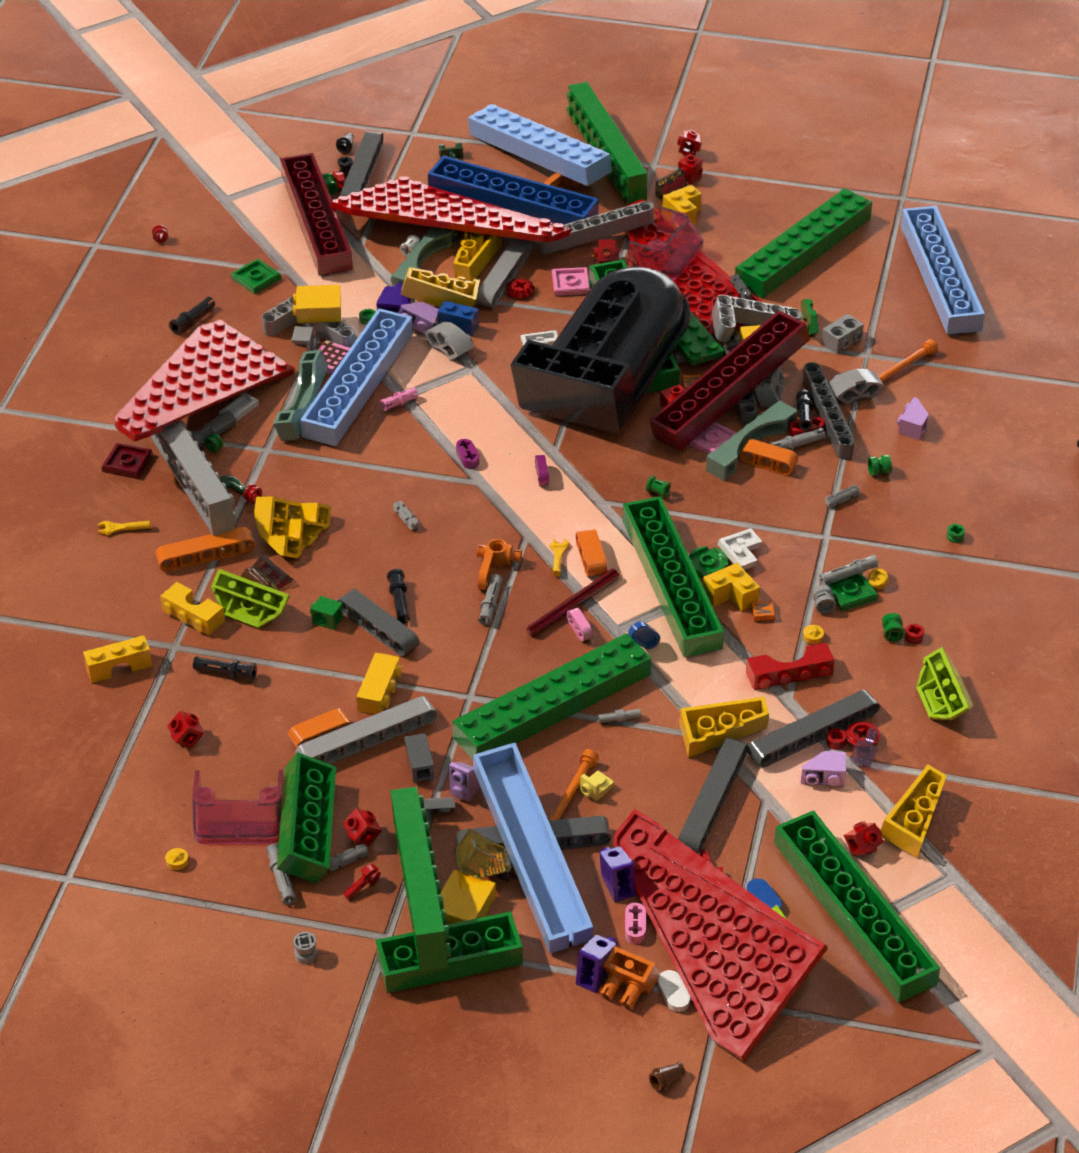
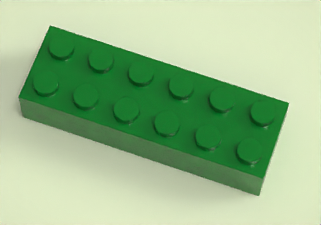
[277,752,336,883]
[375,911,523,993]

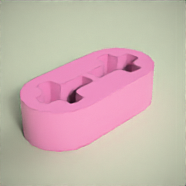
[567,608,593,642]
[625,903,646,944]

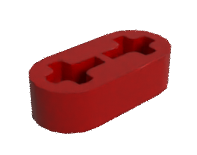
[789,417,824,437]

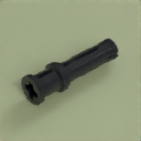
[169,296,215,335]
[796,390,813,431]
[387,569,410,624]
[193,656,257,682]

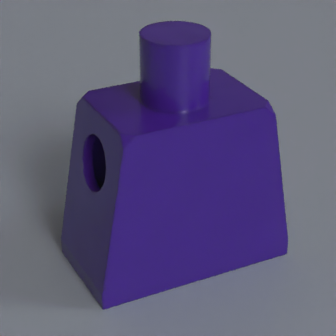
[376,283,411,312]
[600,847,636,902]
[575,935,618,993]

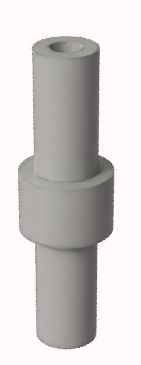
[598,709,641,723]

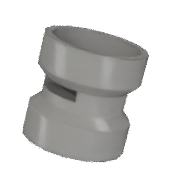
[812,585,836,614]
[293,932,318,964]

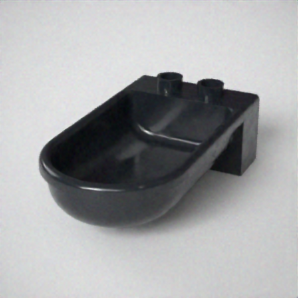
[510,267,691,433]

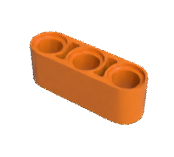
[739,439,798,475]
[575,529,608,577]
[288,708,352,748]

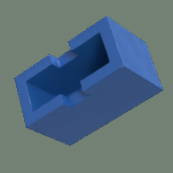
[438,301,479,337]

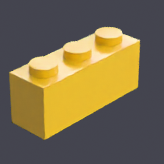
[356,652,403,715]

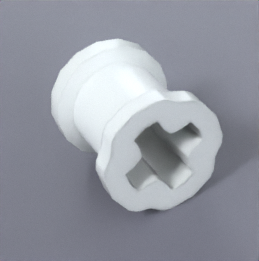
[400,235,421,257]

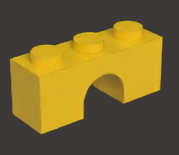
[161,582,225,636]
[83,635,152,683]

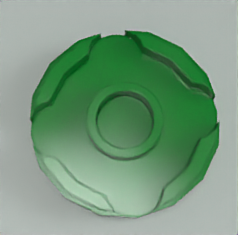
[689,546,728,578]

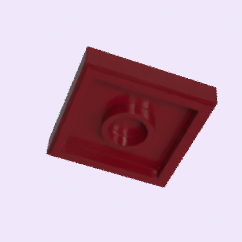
[101,443,153,479]

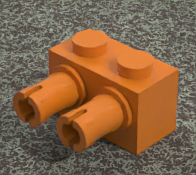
[599,946,660,1010]

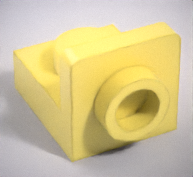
[580,771,614,801]

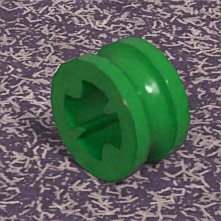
[205,433,224,453]
[947,524,965,543]

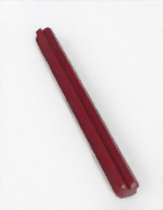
[526,569,620,637]

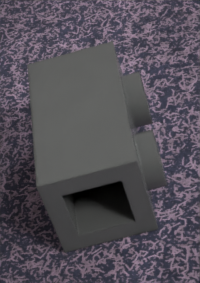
[404,733,434,783]

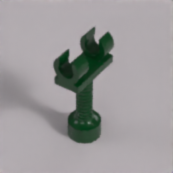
[438,142,463,159]

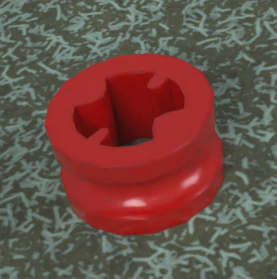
[152,225,169,243]
[243,484,262,504]
[905,624,924,644]
[826,728,846,750]

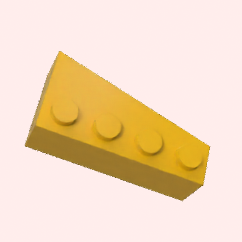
[453,231,502,282]
[401,267,480,307]
[679,697,769,758]
[881,765,947,858]

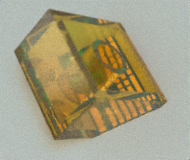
[455,828,511,879]

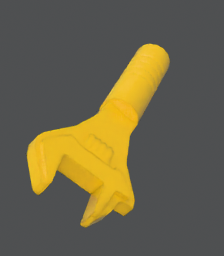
[98,521,151,536]
[549,538,570,577]

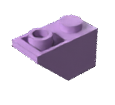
[398,302,439,334]
[897,397,929,440]
[801,751,846,786]
[449,762,480,802]

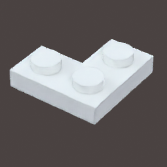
[717,528,762,570]

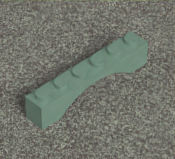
[390,227,459,286]
[273,350,328,441]
[706,400,798,481]

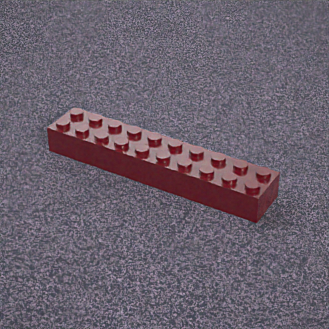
[280,153,353,276]
[649,310,810,451]

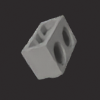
[821,314,864,353]
[755,366,785,408]

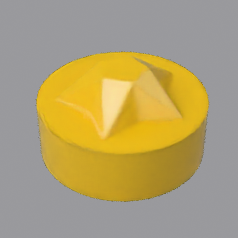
[868,568,889,590]
[803,625,824,645]
[165,848,189,870]

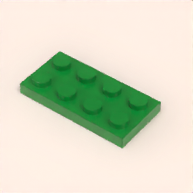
[676,311,724,366]

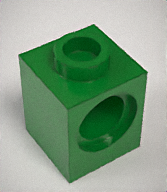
[310,596,343,630]

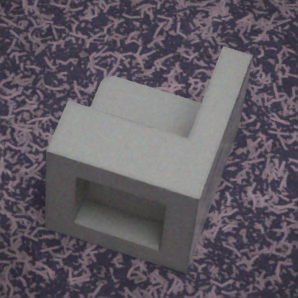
[292,326,314,352]

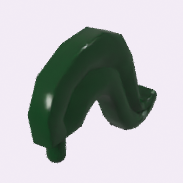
[220,476,246,495]

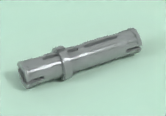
[770,428,826,451]
[819,555,879,585]
[478,574,503,625]
[266,844,297,905]

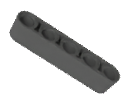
[337,589,420,656]

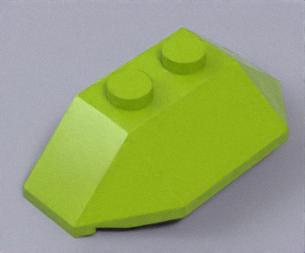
[211,569,290,629]
[916,647,973,720]

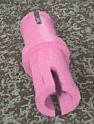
[380,387,418,411]

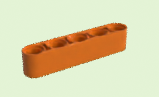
[155,527,255,572]

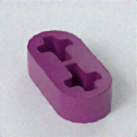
[456,439,480,469]
[535,455,549,486]

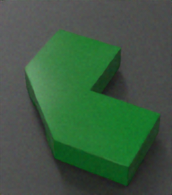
[801,299,819,335]

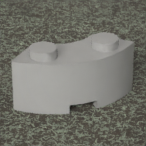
[424,322,475,360]
[828,369,885,405]

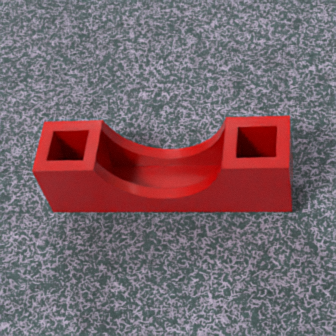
[746,643,835,690]

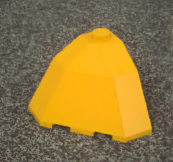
[254,496,332,559]

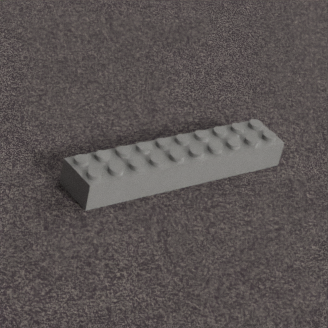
[150,420,237,536]

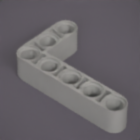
[712,295,803,342]
[261,296,356,348]

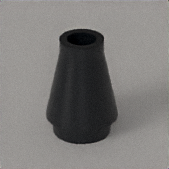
[336,133,354,153]

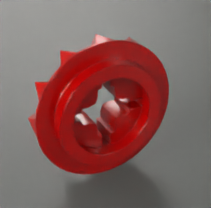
[506,278,535,299]
[845,722,880,750]

